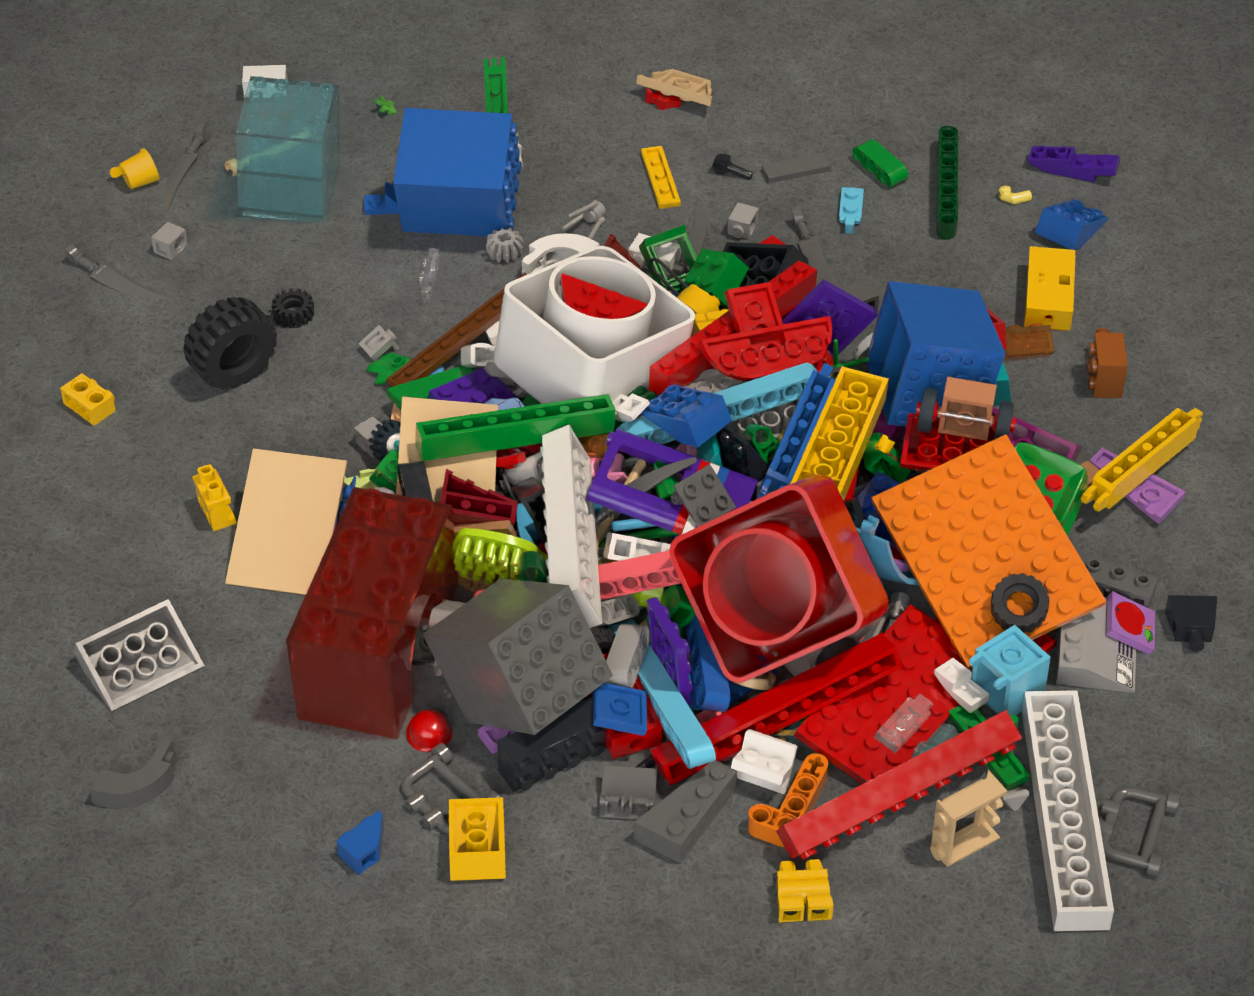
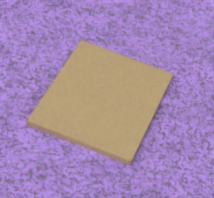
[394,397,498,526]
[225,449,348,597]

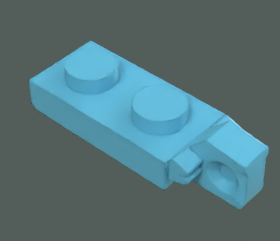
[839,187,864,234]

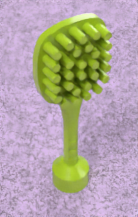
[453,528,665,608]

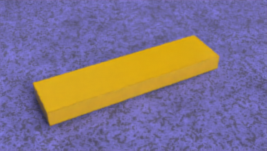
[641,146,681,209]

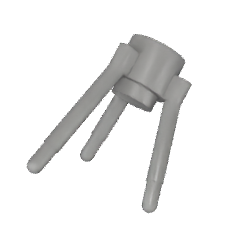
[562,200,606,239]
[871,592,910,638]

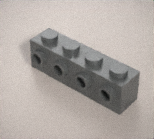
[1077,552,1158,608]

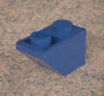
[336,811,384,875]

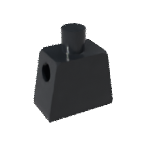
[1165,595,1217,652]

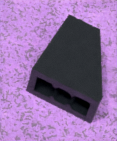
[511,477,547,544]

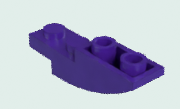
[1027,146,1120,182]

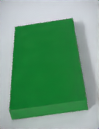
[386,366,473,410]

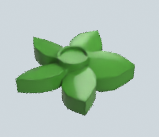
[374,94,397,115]

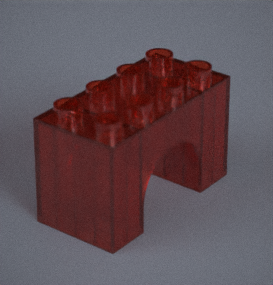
[286,487,458,740]

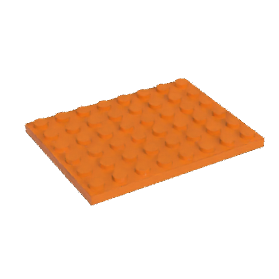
[871,435,1106,670]

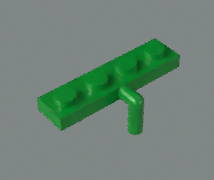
[948,705,1030,791]

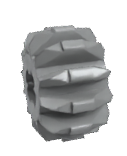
[486,228,524,264]

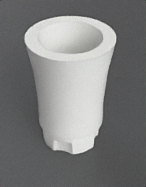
[504,452,544,486]

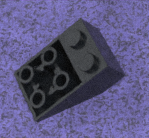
[721,424,769,501]

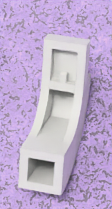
[521,233,600,274]

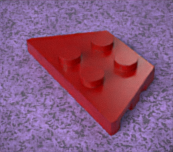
[560,273,648,319]

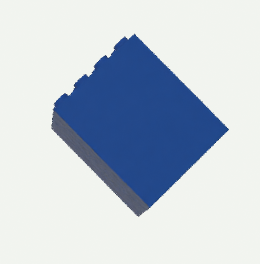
[393,108,521,236]
[866,281,1005,426]

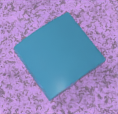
[517,503,540,545]

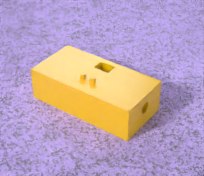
[1024,246,1075,331]

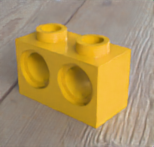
[60,373,116,426]

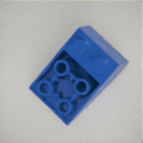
[1035,199,1109,250]
[641,385,732,448]

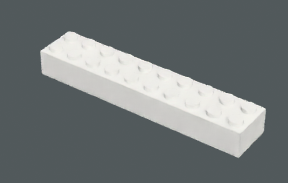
[540,425,602,628]
[1022,691,1114,931]

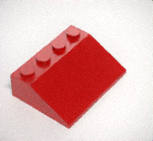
[900,413,995,470]

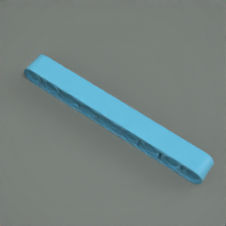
[618,363,817,444]
[607,619,716,769]

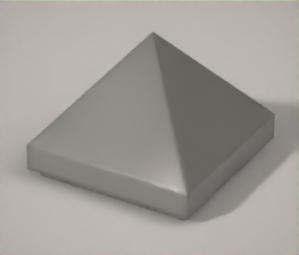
[1000,788,1029,811]

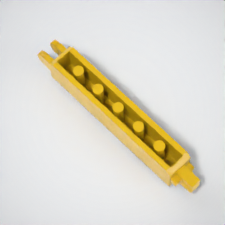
[1081,408,1203,512]

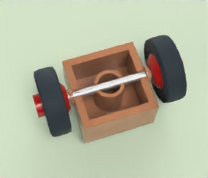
[915,377,1016,441]

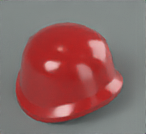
[406,709,452,752]

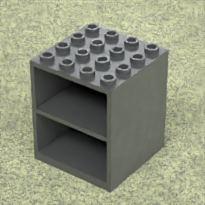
[422,578,613,735]

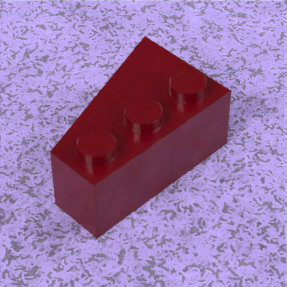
[436,469,518,528]

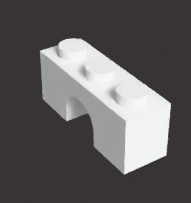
[603,532,671,561]

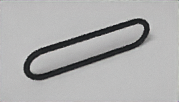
[649,258,688,296]

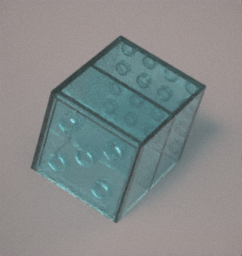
[235,76,340,223]

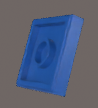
[593,683,647,736]

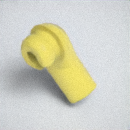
[998,186,1032,205]

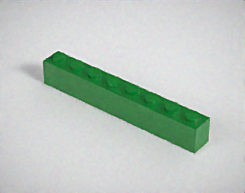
[415,394,616,461]

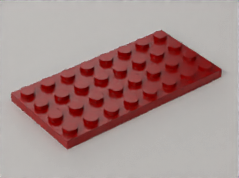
[794,604,973,784]

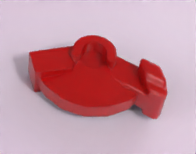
[645,88,681,110]

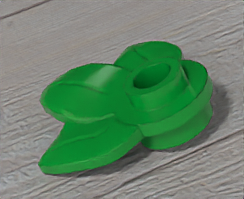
[366,353,410,385]

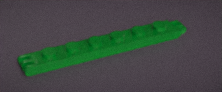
[484,57,508,114]

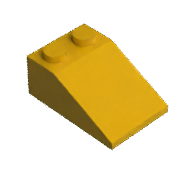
[449,797,506,881]

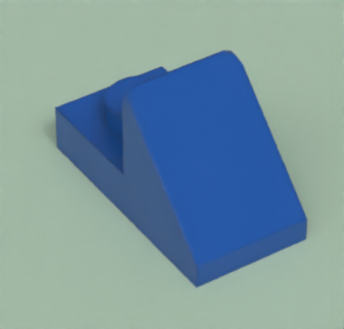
[364,182,399,215]

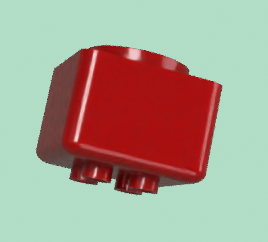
[669,474,888,683]

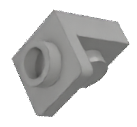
[359,325,400,361]

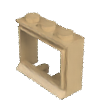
[930,770,1007,867]

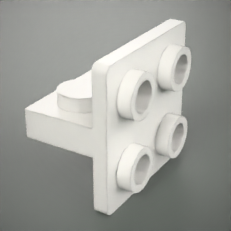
[731,729,797,794]

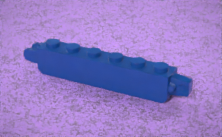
[757,363,836,499]

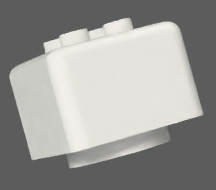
[494,246,695,404]

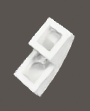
[612,394,650,422]
[934,658,990,713]

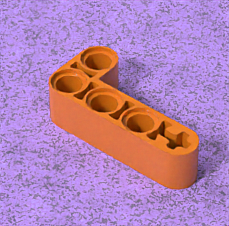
[748,753,828,847]

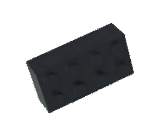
[497,697,607,792]

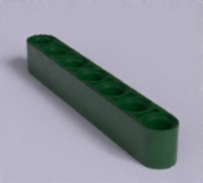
[936,125,958,240]

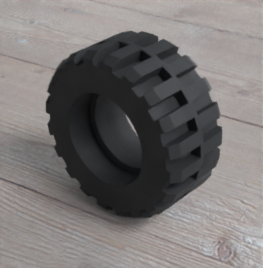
[183,297,277,389]

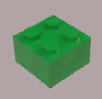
[681,249,749,307]

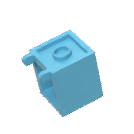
[968,625,1051,716]

